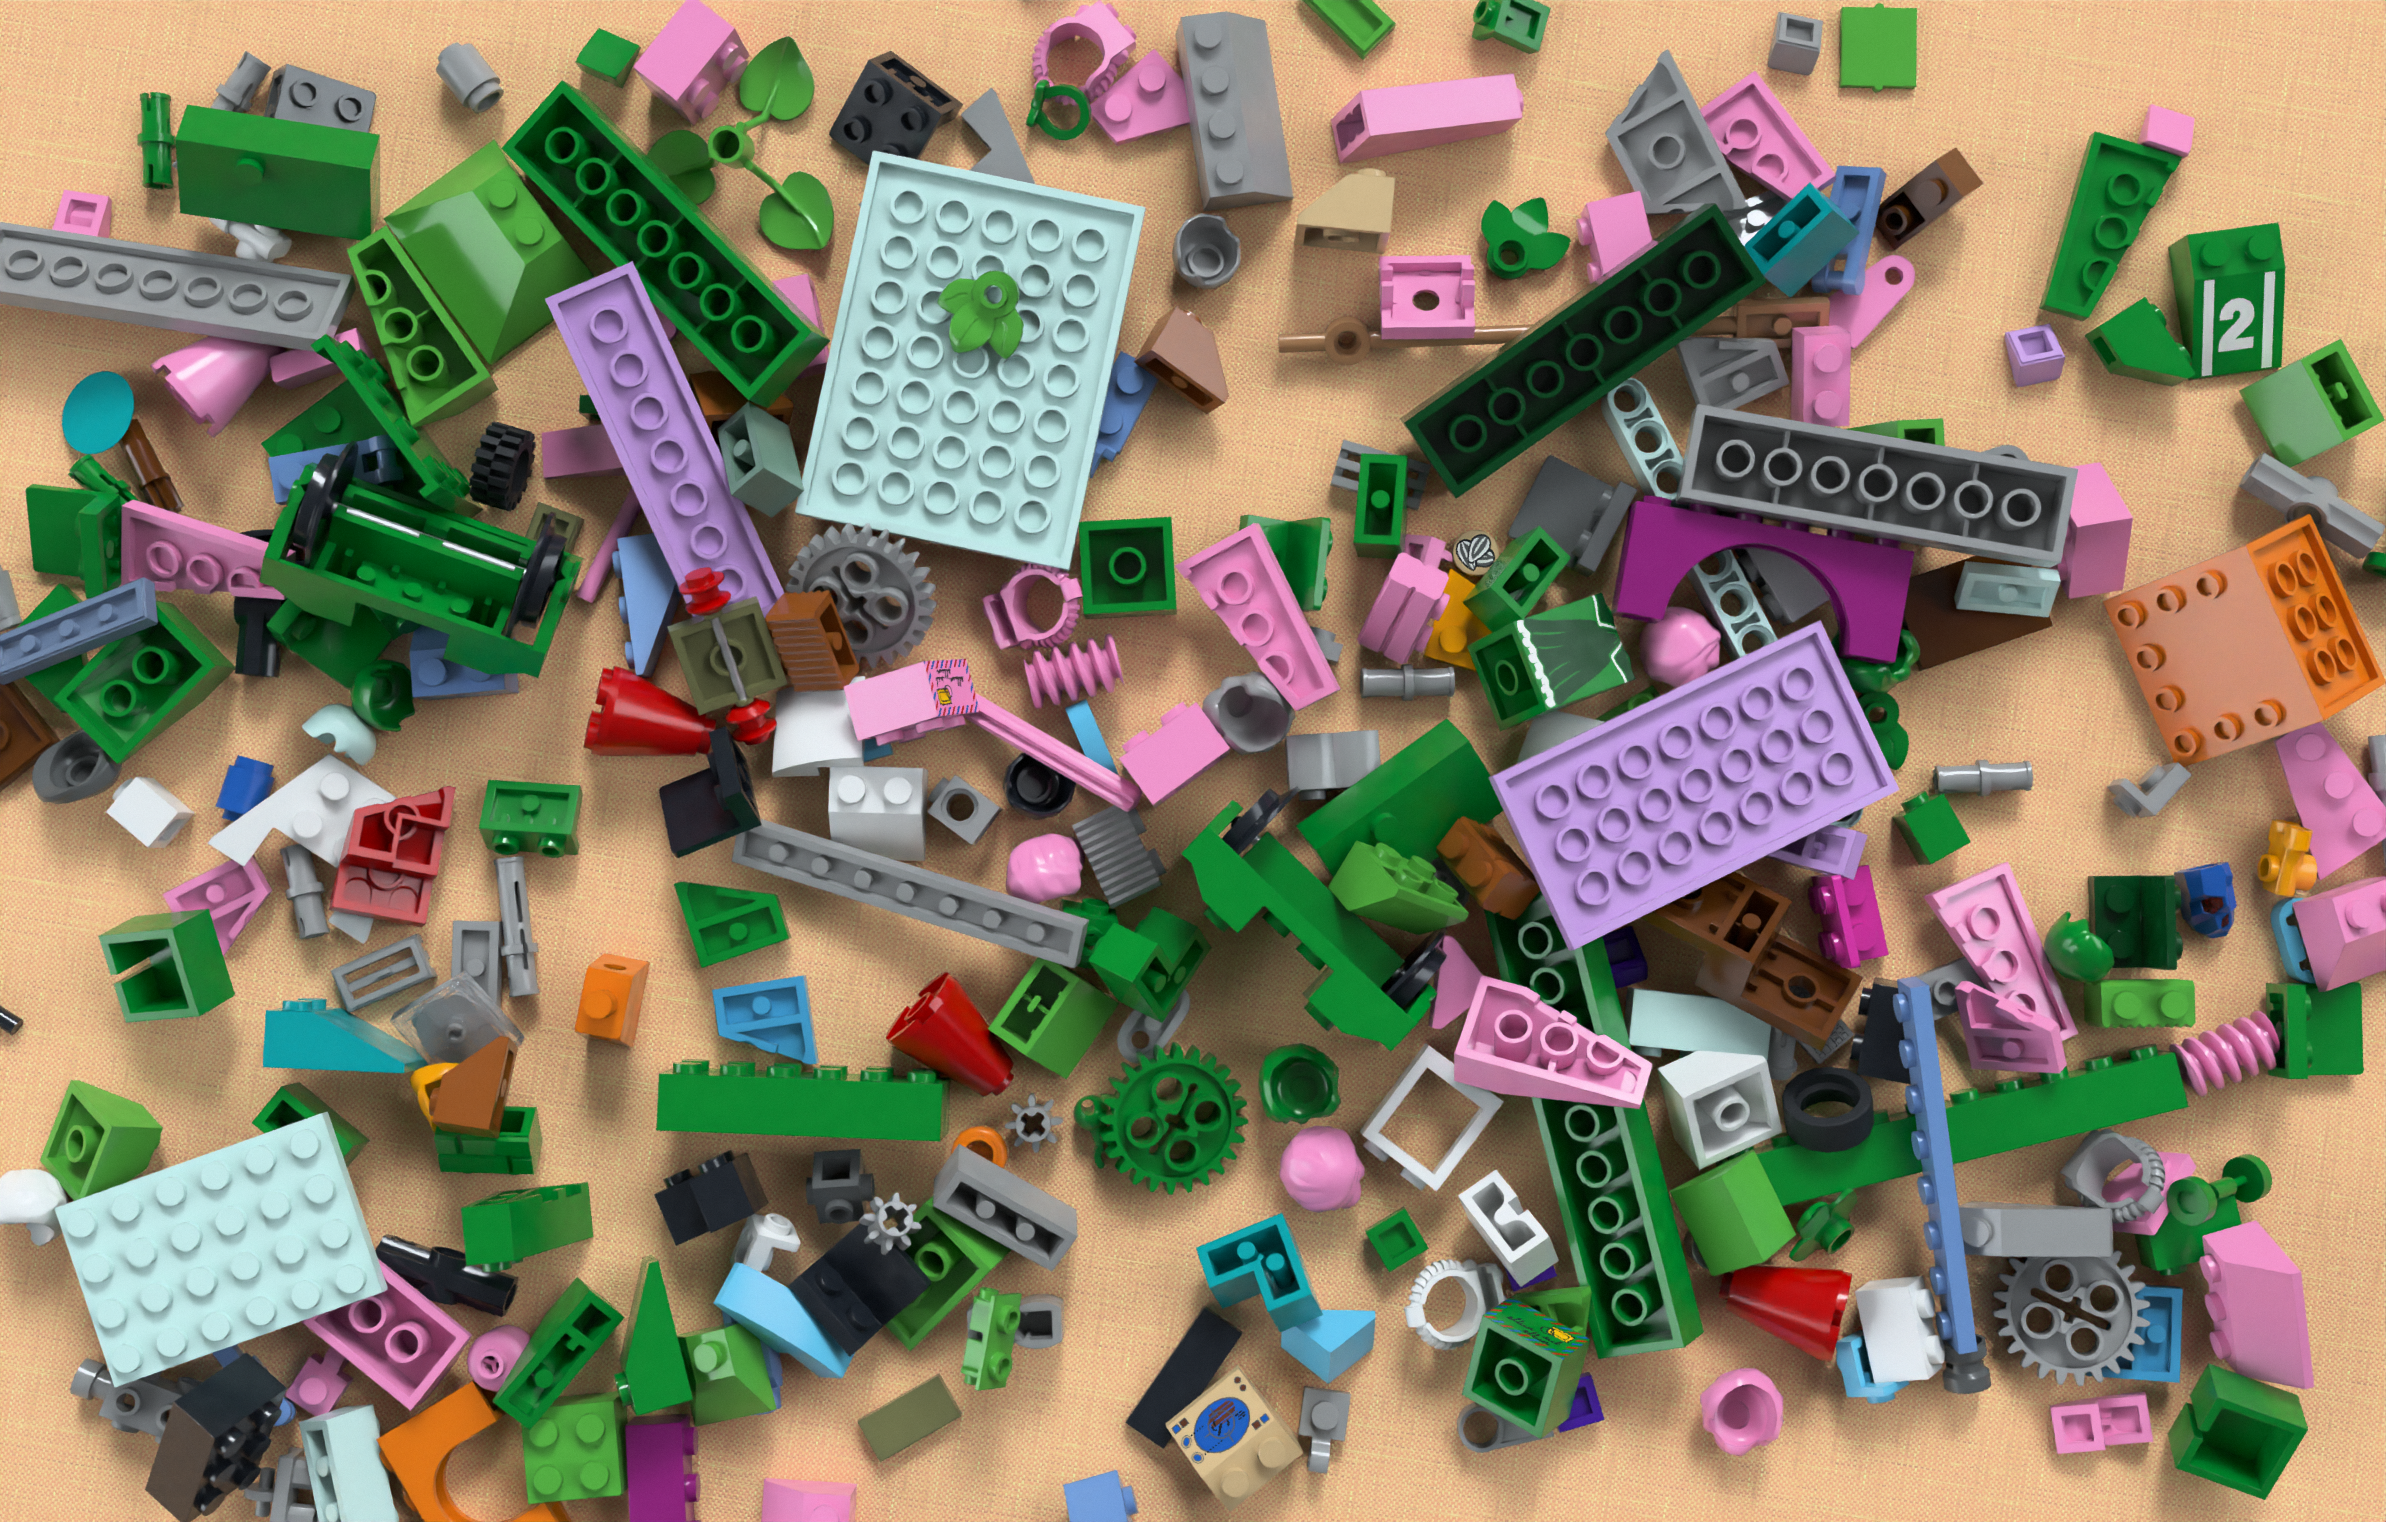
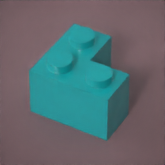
[1196,1213,1323,1332]

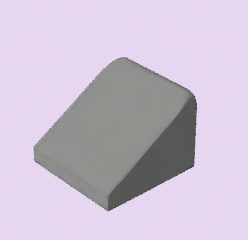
[1768,12,1823,75]

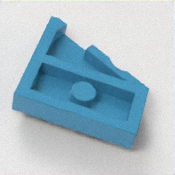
[712,975,819,1065]
[2085,1284,2183,1383]

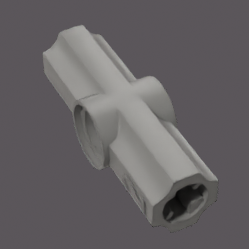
[2239,452,2385,559]

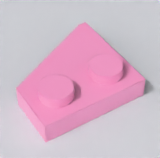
[1954,981,2067,1073]

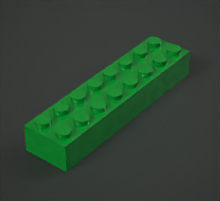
[501,80,830,408]

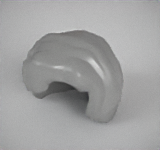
[1202,671,1295,755]

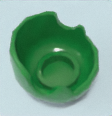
[350,659,415,732]
[2044,911,2115,982]

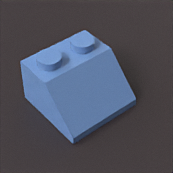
[409,625,519,701]

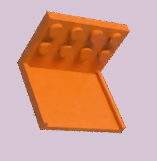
[2103,513,2386,767]

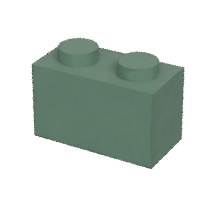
[717,402,804,518]

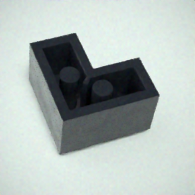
[654,1150,769,1246]

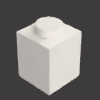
[106,776,194,848]

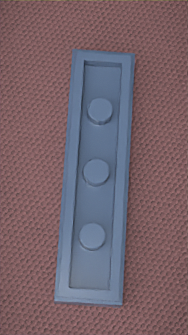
[0,577,158,685]

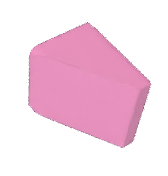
[2137,104,2195,160]

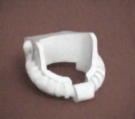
[1404,1259,1507,1350]

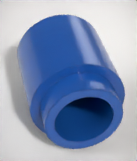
[215,755,275,822]

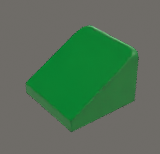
[575,28,641,89]

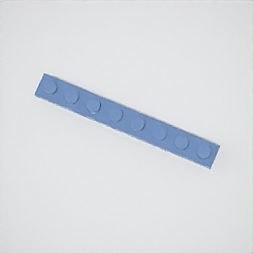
[1893,976,1978,1354]

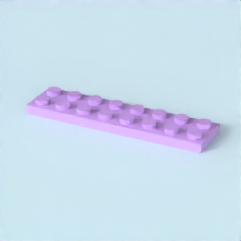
[545,261,785,618]

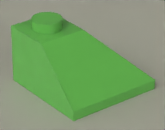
[40,1080,163,1201]
[677,1321,776,1427]

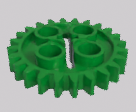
[1097,1042,1248,1195]

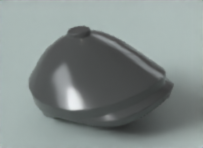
[32,729,123,804]

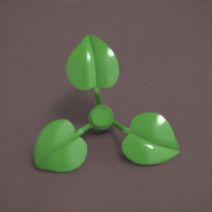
[647,36,834,250]

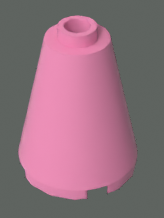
[150,336,286,438]

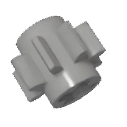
[1005,1093,1064,1153]
[859,1192,921,1255]

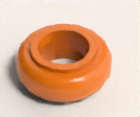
[951,1126,1008,1169]

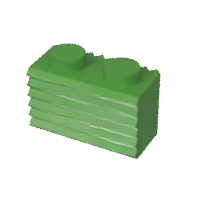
[2084,979,2196,1028]

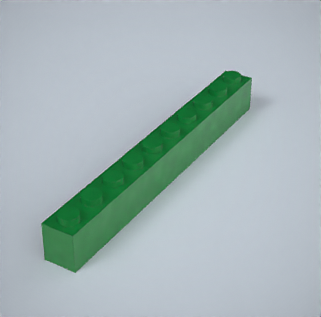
[1716,1044,2189,1206]

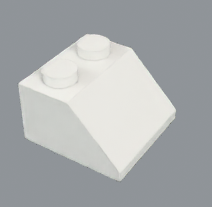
[828,766,928,861]
[1657,1050,1782,1169]

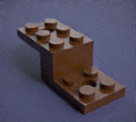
[1640,872,1863,1052]

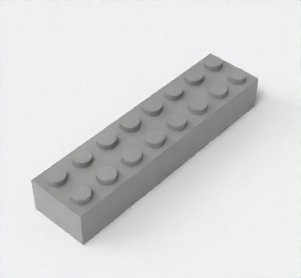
[1676,404,2078,568]

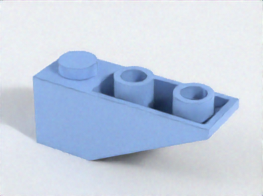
[612,533,682,678]

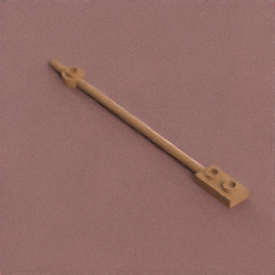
[1278,297,1830,366]

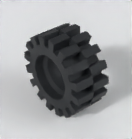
[469,421,536,512]

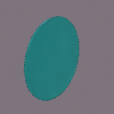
[62,371,134,454]

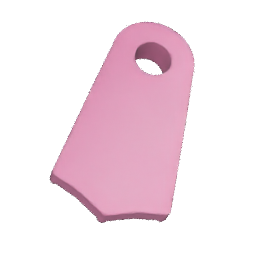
[1828,255,1915,349]

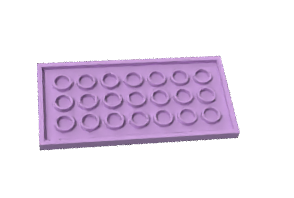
[1488,620,1899,950]

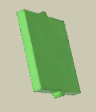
[1839,3,1917,93]

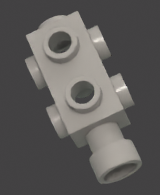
[70,1358,202,1444]

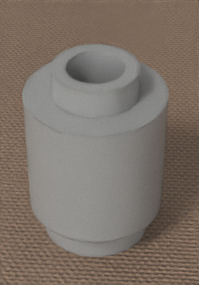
[436,43,504,114]

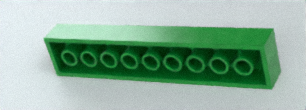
[1484,890,1704,1359]

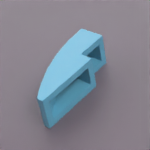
[713,1262,855,1378]

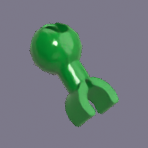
[1073,1095,1120,1169]

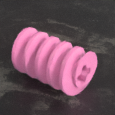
[1024,634,1124,709]
[2169,1011,2280,1097]

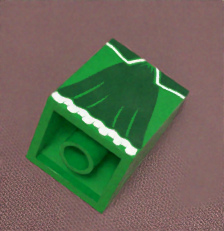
[1467,593,1636,732]

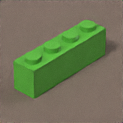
[347,226,498,428]

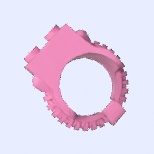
[1032,0,1137,106]
[982,563,1083,650]

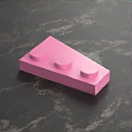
[1700,71,1836,202]
[2274,722,2386,880]

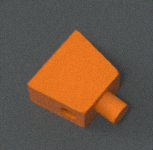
[575,953,650,1048]

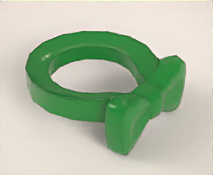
[1025,80,1092,141]

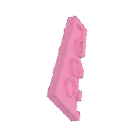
[121,500,296,600]
[1175,523,1341,711]
[1923,862,2078,1041]

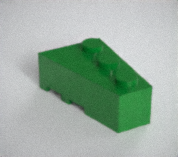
[461,1182,594,1272]

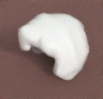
[0,1169,68,1246]

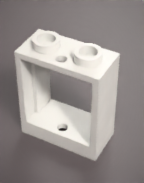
[1360,1043,1504,1191]

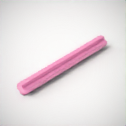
[964,693,1142,812]

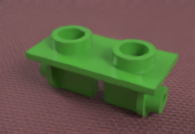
[961,1287,1022,1391]

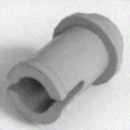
[1767,1026,1798,1080]

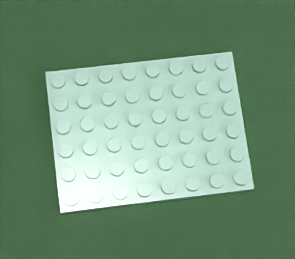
[795,151,1146,572]

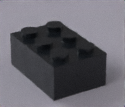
[145,1353,287,1522]

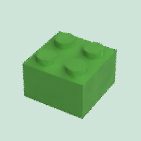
[521,1391,628,1504]

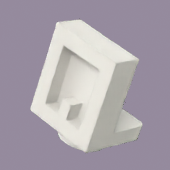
[730,1213,801,1273]

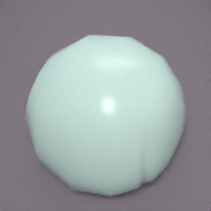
[302,703,376,766]

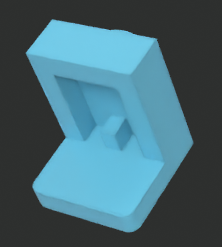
[1836,1330,1909,1404]

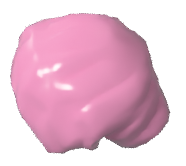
[1640,607,1722,688]
[1006,833,1085,904]
[1279,1126,1365,1213]
[1700,1368,1784,1456]

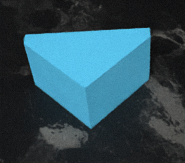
[1281,1310,1375,1384]

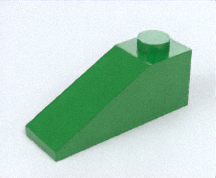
[493,1277,625,1430]

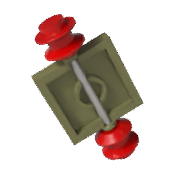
[667,567,788,745]

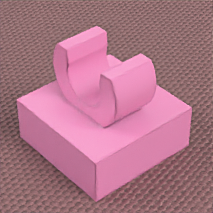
[1404,534,1453,569]

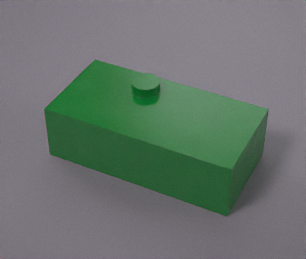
[175,104,380,241]
[1296,718,1504,879]

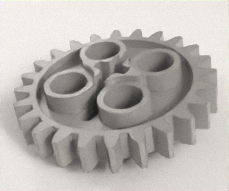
[786,523,937,668]
[1992,1249,2150,1386]

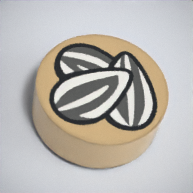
[1452,530,1499,577]

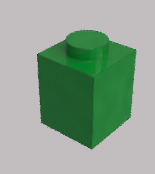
[1892,791,1971,865]

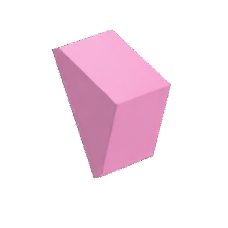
[1428,935,1482,1029]

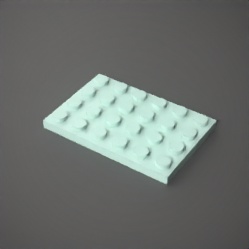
[55,1112,388,1387]

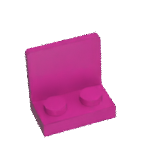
[1808,865,1889,969]

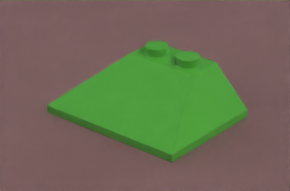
[384,140,595,366]

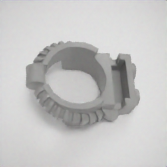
[2060,1129,2166,1223]

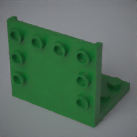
[261,334,484,518]

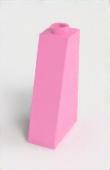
[1331,73,1524,163]

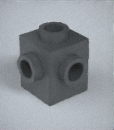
[806,1149,875,1224]

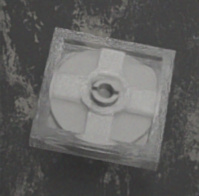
[390,970,525,1065]

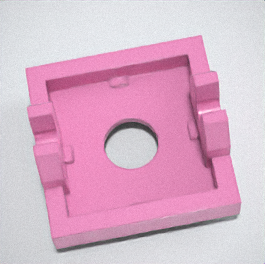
[1378,255,1475,339]

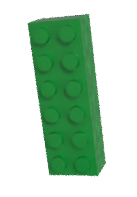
[656,1059,951,1142]

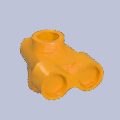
[2257,819,2317,896]

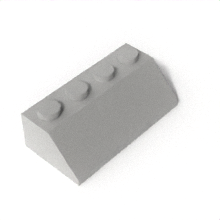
[1175,11,1294,212]

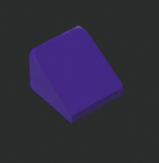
[1602,926,1648,989]

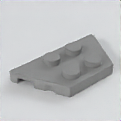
[1605,49,1750,215]

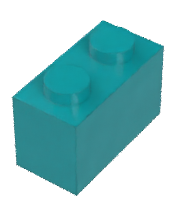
[1744,182,1860,298]

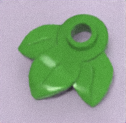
[937,270,1024,359]

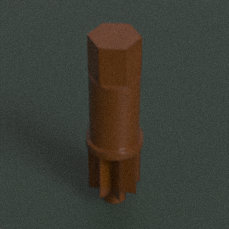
[119,419,184,514]

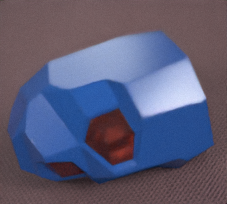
[2174,862,2237,938]

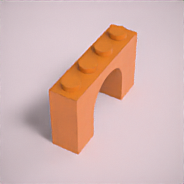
[376,1380,572,1522]

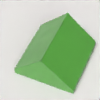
[1669,1149,1796,1276]

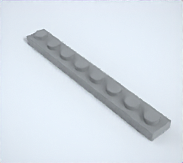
[732,819,1089,968]

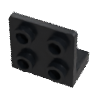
[829,51,963,166]
[659,726,762,858]
[788,1223,931,1357]

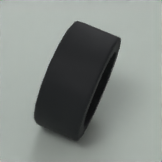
[1782,1067,1874,1153]

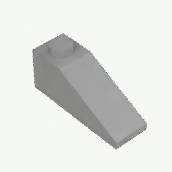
[1958,1201,2113,1257]

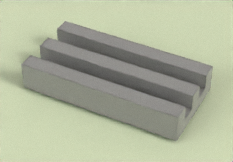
[1330,440,1431,511]
[331,934,437,1013]

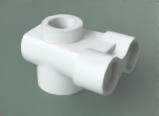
[209,218,292,263]

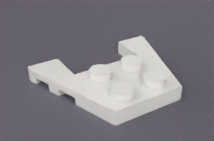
[208,753,398,944]

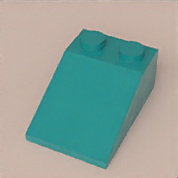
[263,998,431,1073]

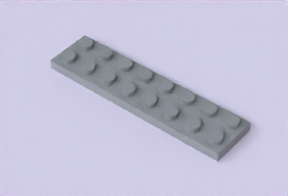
[0,222,356,352]

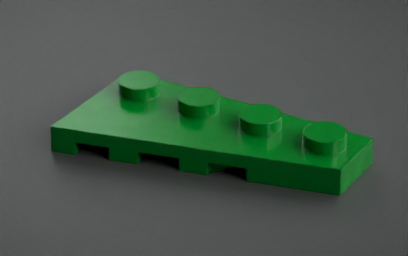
[2039,131,2183,321]

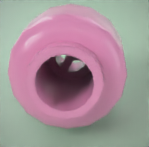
[467,1325,531,1391]

